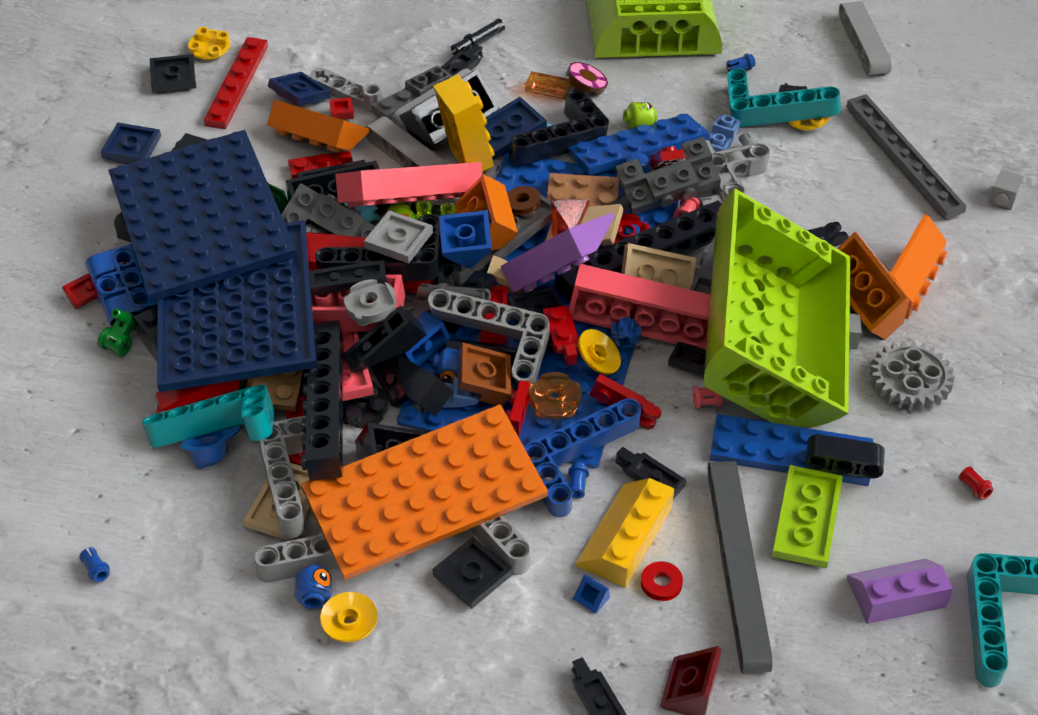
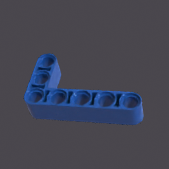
[524,399,641,517]

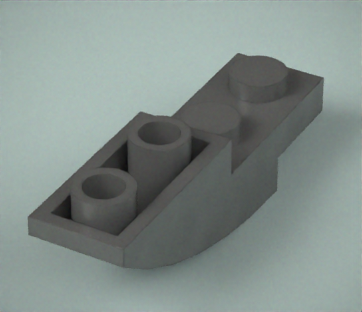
[372,65,452,120]

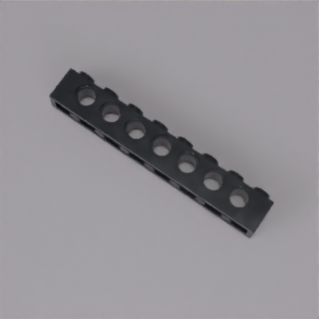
[555,200,721,303]
[301,320,343,481]

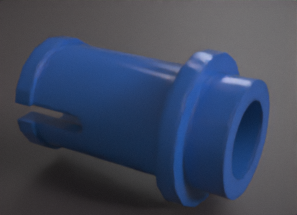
[726,53,756,72]
[568,462,589,499]
[79,547,110,582]

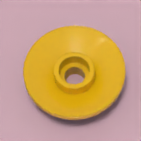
[578,329,621,375]
[320,592,378,643]

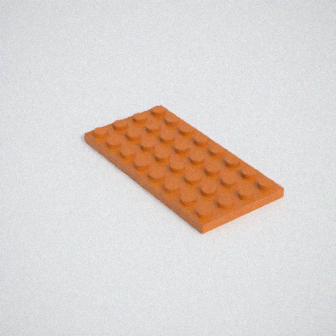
[301,404,548,581]

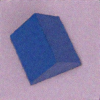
[573,574,610,613]

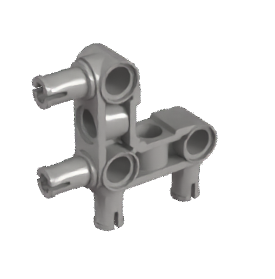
[698,131,770,208]

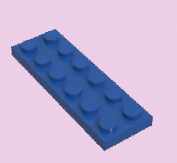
[568,113,710,176]
[709,414,873,486]

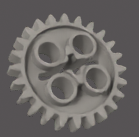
[869,340,955,411]

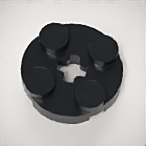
[343,380,388,429]

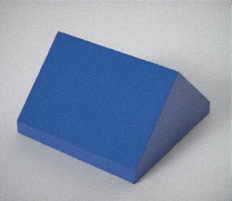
[439,210,492,269]

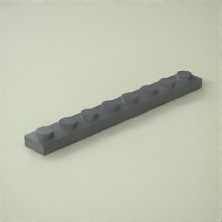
[846,94,967,219]

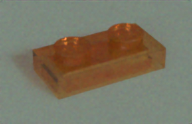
[525,71,573,100]

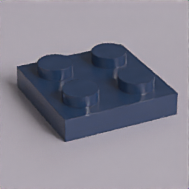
[268,72,331,107]
[101,122,161,163]

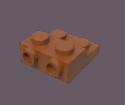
[458,343,514,407]

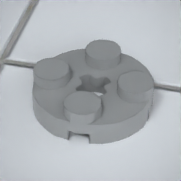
[344,279,397,326]

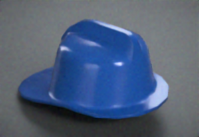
[180,424,241,469]

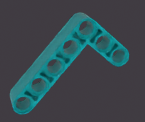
[727,68,841,127]
[142,384,275,447]
[967,553,1038,688]

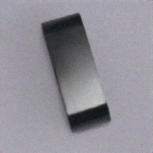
[805,434,885,479]

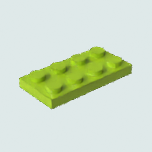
[772,465,843,569]

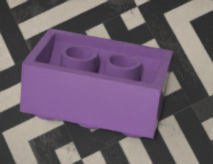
[847,559,953,624]

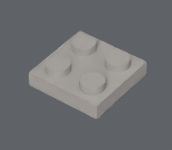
[364,211,433,264]

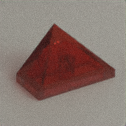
[551,199,590,237]

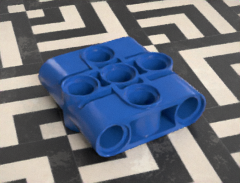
[85,244,158,327]

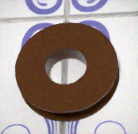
[507,186,541,215]

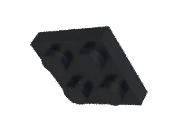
[149,54,197,93]
[432,537,512,609]

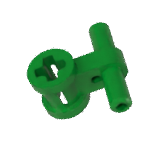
[97,308,137,357]

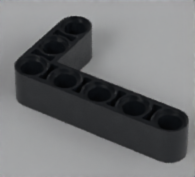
[508,89,609,165]
[315,214,440,281]

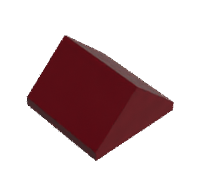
[660,646,721,715]

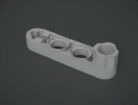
[310,68,383,113]

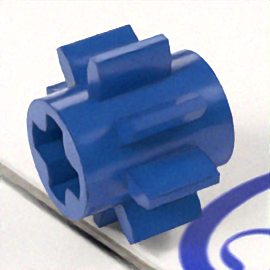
[610,317,642,348]

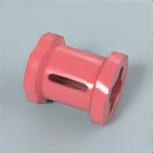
[673,197,701,218]
[693,386,722,409]

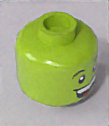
[623,102,657,129]

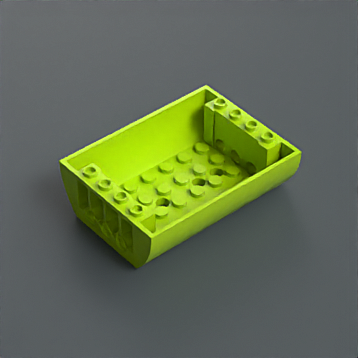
[586,0,722,58]
[704,188,850,428]

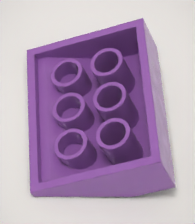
[501,213,614,293]

